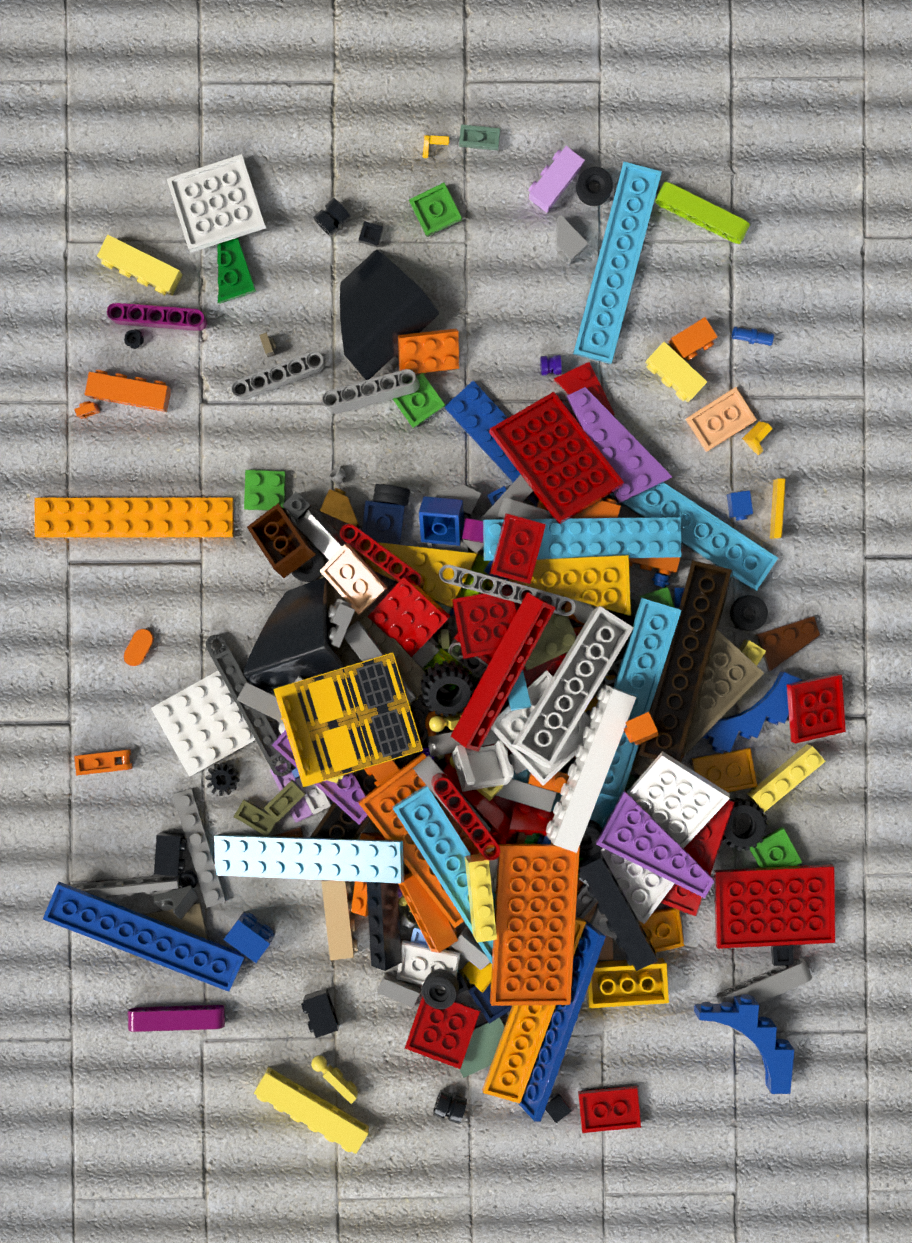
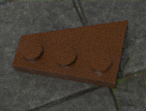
[756,616,820,672]

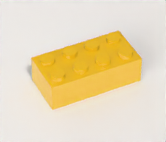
[586,958,669,1008]

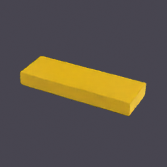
[770,478,786,539]

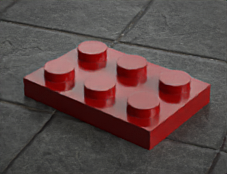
[490,514,546,584]
[578,1086,641,1133]

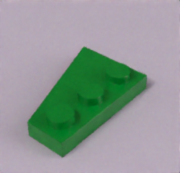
[217,237,256,304]

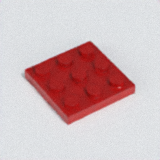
[368,575,450,657]
[452,588,516,659]
[787,673,846,744]
[404,996,480,1069]

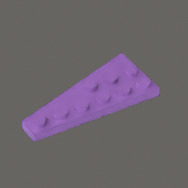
[567,387,672,504]
[272,730,368,825]
[596,790,714,898]

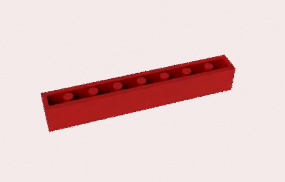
[450,592,556,752]

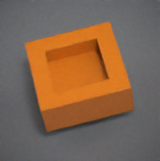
[74,401,101,419]

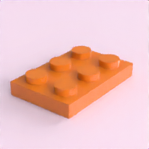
[398,329,459,374]

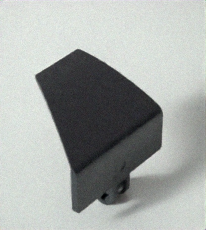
[340,249,439,380]
[244,577,344,695]

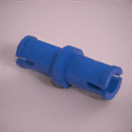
[732,326,774,346]

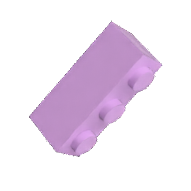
[528,146,585,213]

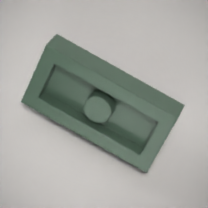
[459,125,500,151]

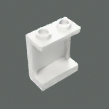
[452,740,514,792]

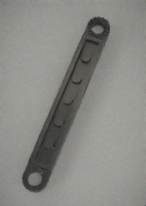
[206,635,292,776]

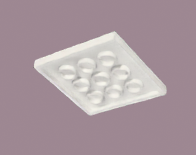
[167,154,266,253]
[491,670,591,785]
[151,671,255,777]
[627,751,730,848]
[579,848,675,924]

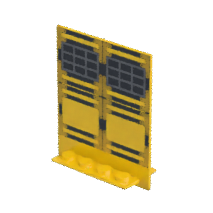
[274,653,423,787]

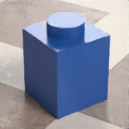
[726,490,753,521]

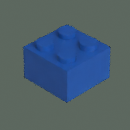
[419,496,464,546]
[223,912,275,963]

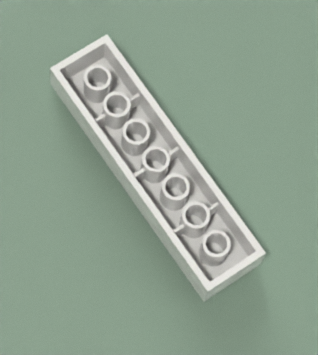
[512,606,634,767]
[546,684,636,853]

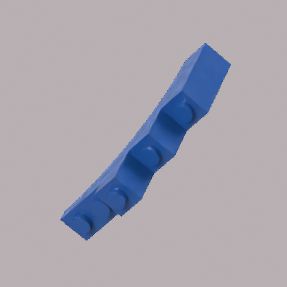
[703,672,803,754]
[694,994,794,1094]

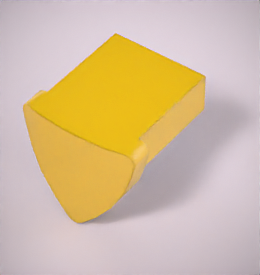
[423,135,449,158]
[742,421,773,455]

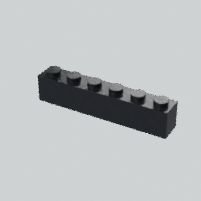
[578,851,658,971]
[366,882,402,971]

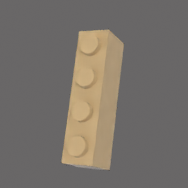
[321,880,358,960]

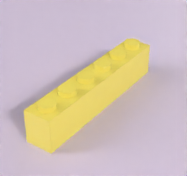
[254,1067,369,1154]

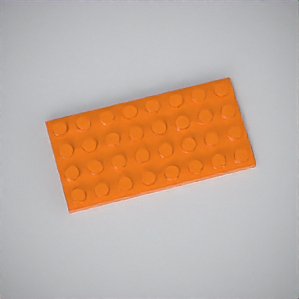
[358,752,496,928]
[490,844,580,1006]

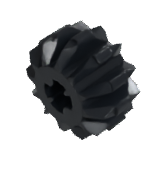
[205,762,240,796]

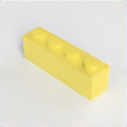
[97,234,183,296]
[747,744,826,812]
[464,854,497,943]

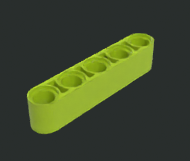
[655,182,750,244]

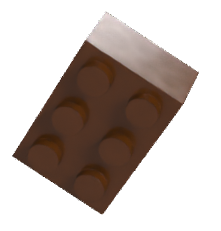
[247,503,316,578]

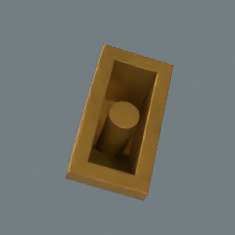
[320,488,359,528]

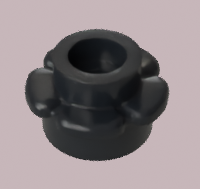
[124,329,144,349]
[179,870,198,888]

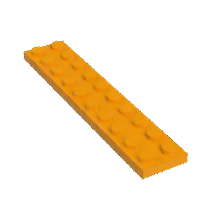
[35,498,234,538]
[482,917,586,1103]

